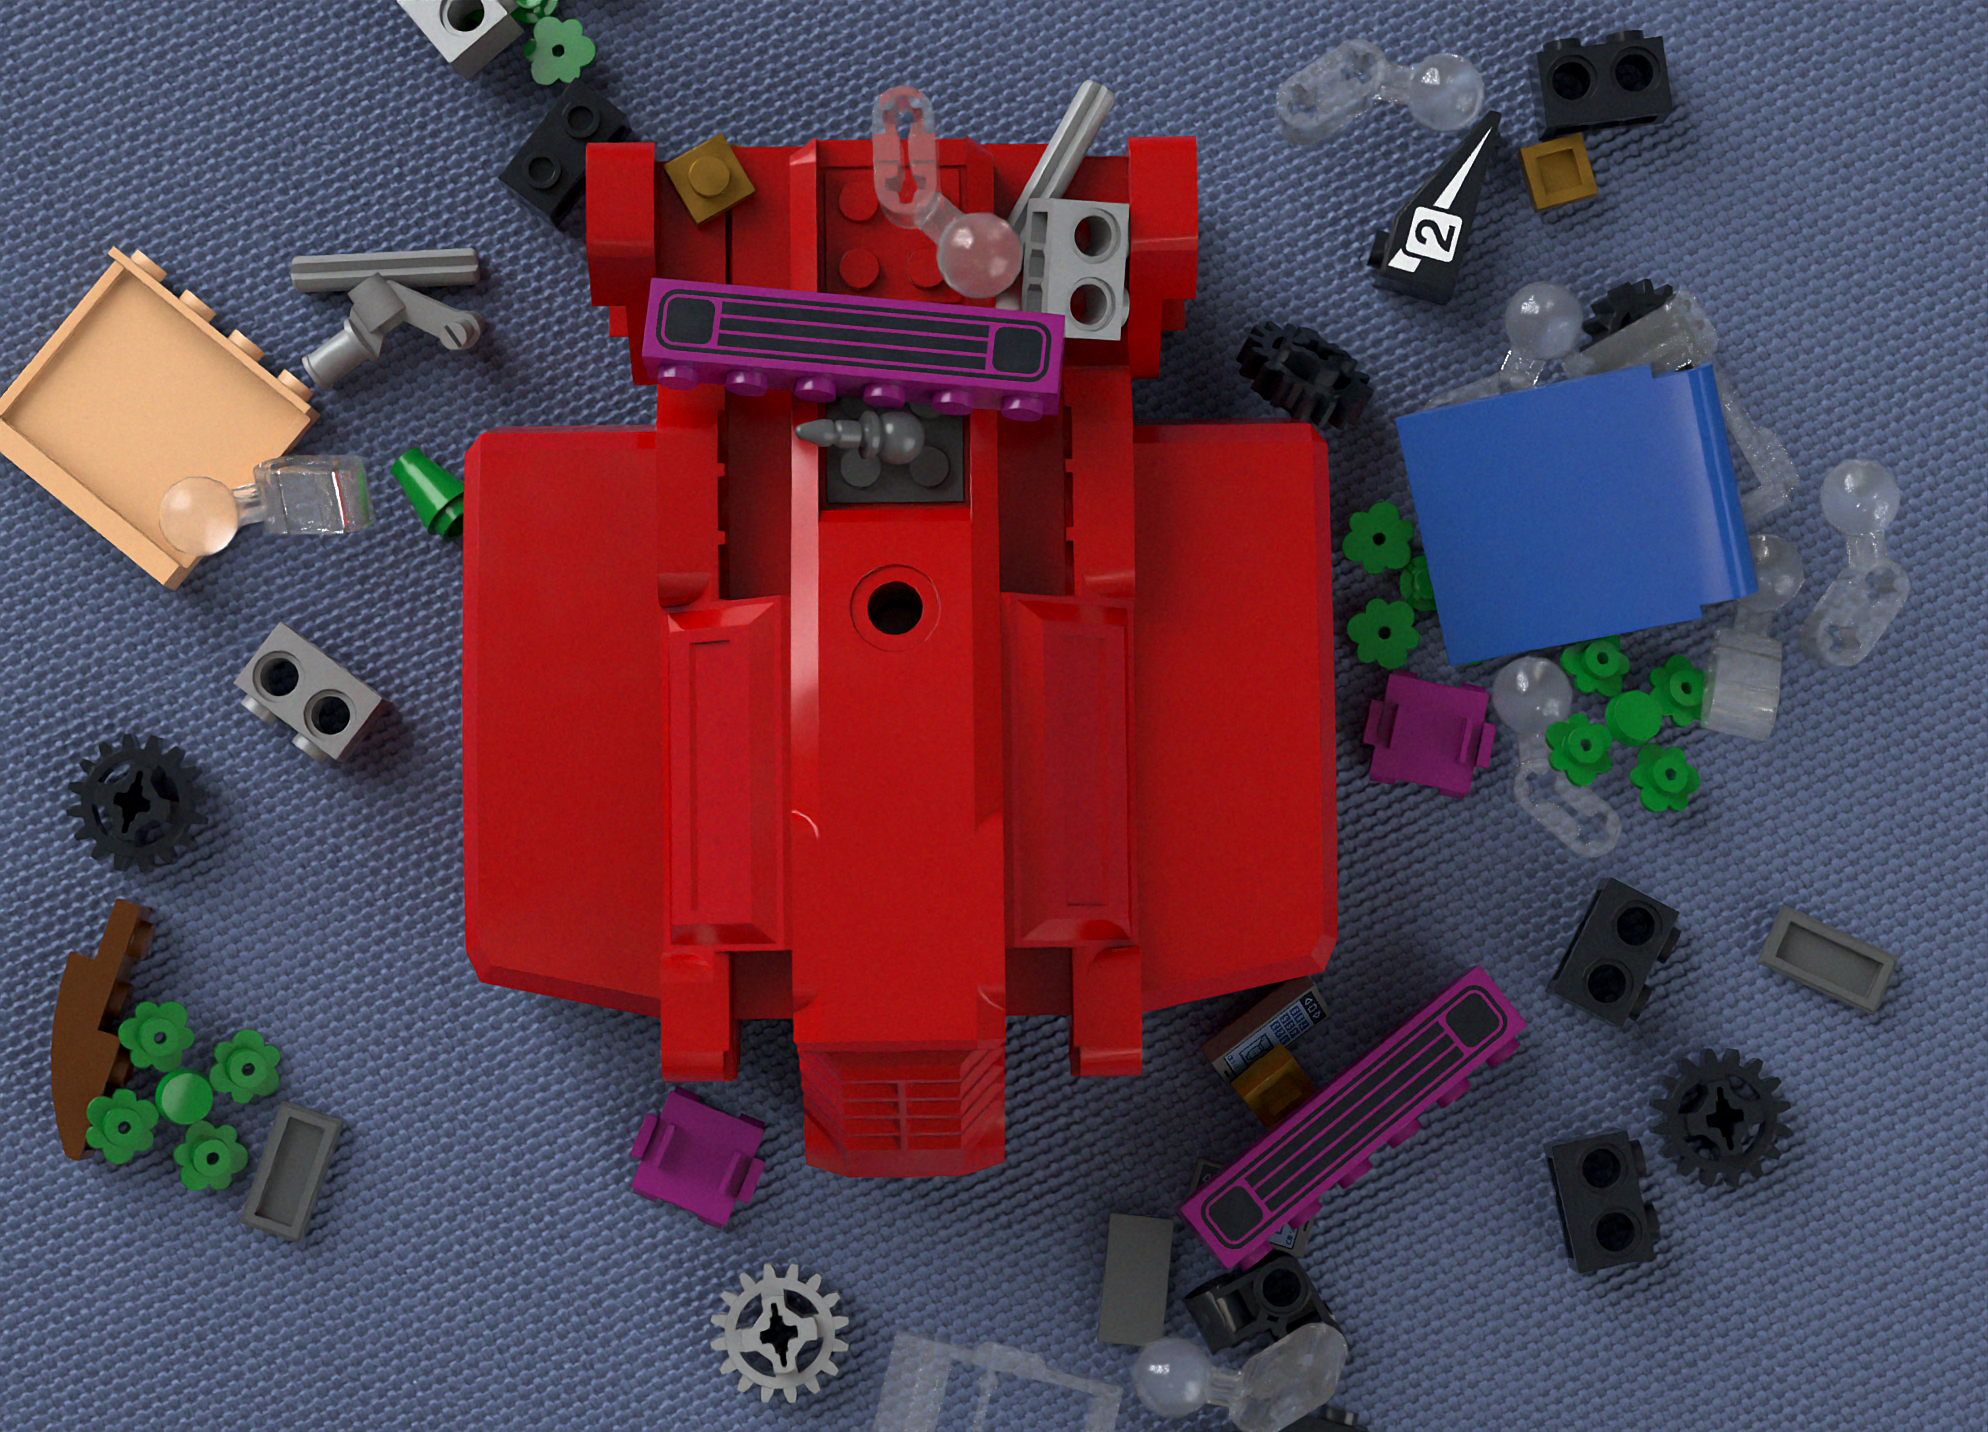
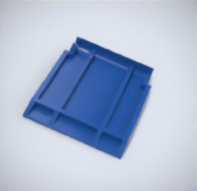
[1395,362,1759,666]

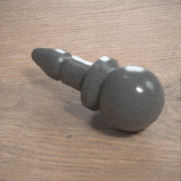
[795,410,925,465]

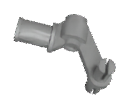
[302,272,485,390]

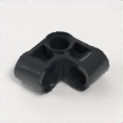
[1182,1251,1352,1381]

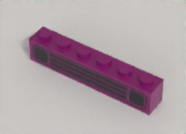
[642,278,1066,422]
[1173,965,1528,1271]

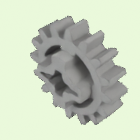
[710,1261,850,1403]

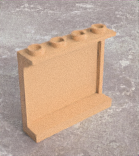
[0,246,320,591]

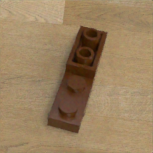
[51,899,156,1161]

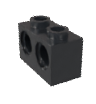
[1528,30,1673,140]
[498,77,632,229]
[1545,877,1681,1027]
[1543,1128,1661,1274]

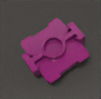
[1360,668,1497,799]
[630,1086,767,1230]

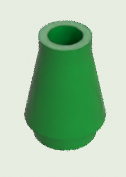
[390,447,464,542]

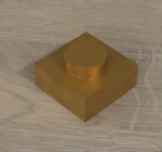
[1517,132,1598,214]
[663,133,755,228]
[1231,1043,1317,1131]

